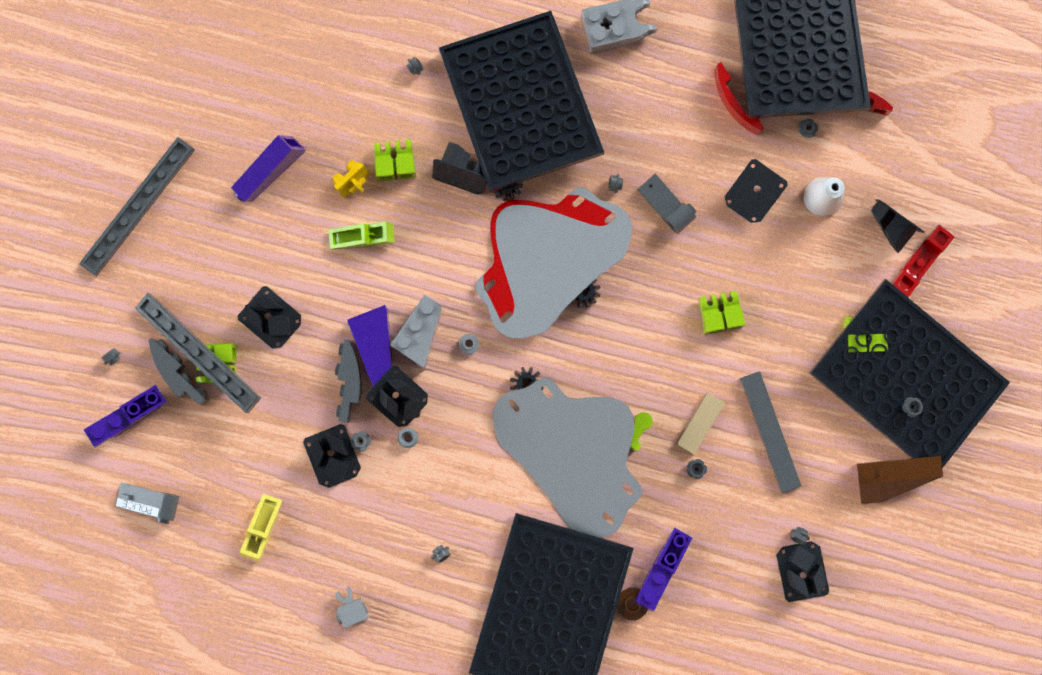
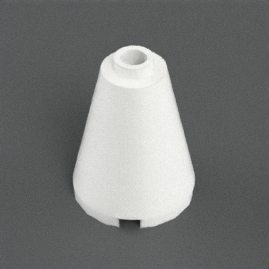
[803,177,845,217]

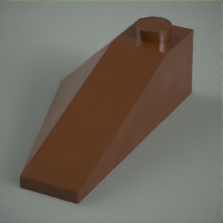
[857,456,943,504]

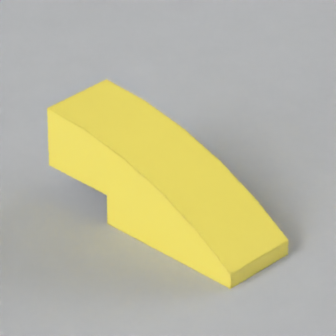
[240,494,283,563]

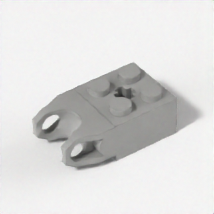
[581,0,657,55]

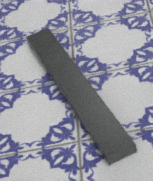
[79,137,195,277]
[135,293,262,413]

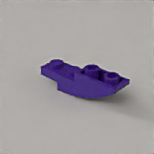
[84,385,167,448]
[634,528,692,612]

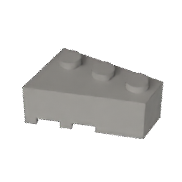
[390,295,443,369]

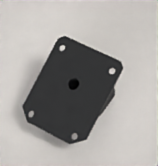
[432,142,486,194]
[725,159,788,223]
[871,199,925,254]
[238,286,301,348]
[366,366,428,427]
[303,424,361,488]
[776,541,830,602]

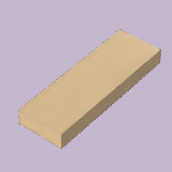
[676,392,725,455]

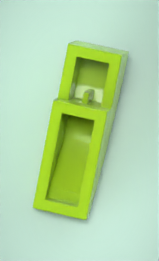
[329,221,395,250]

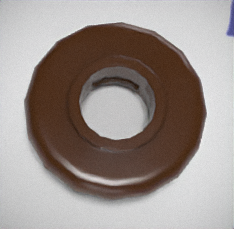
[617,588,648,620]

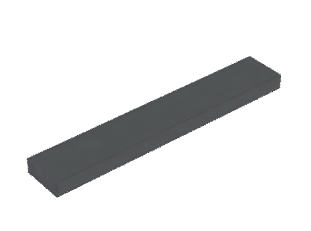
[740,371,801,493]

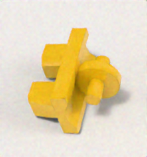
[332,160,370,198]

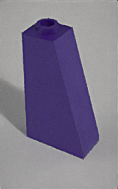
[231,135,306,202]
[347,305,393,386]

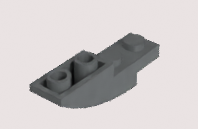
[149,338,209,406]
[335,339,362,423]

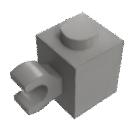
[336,587,370,628]

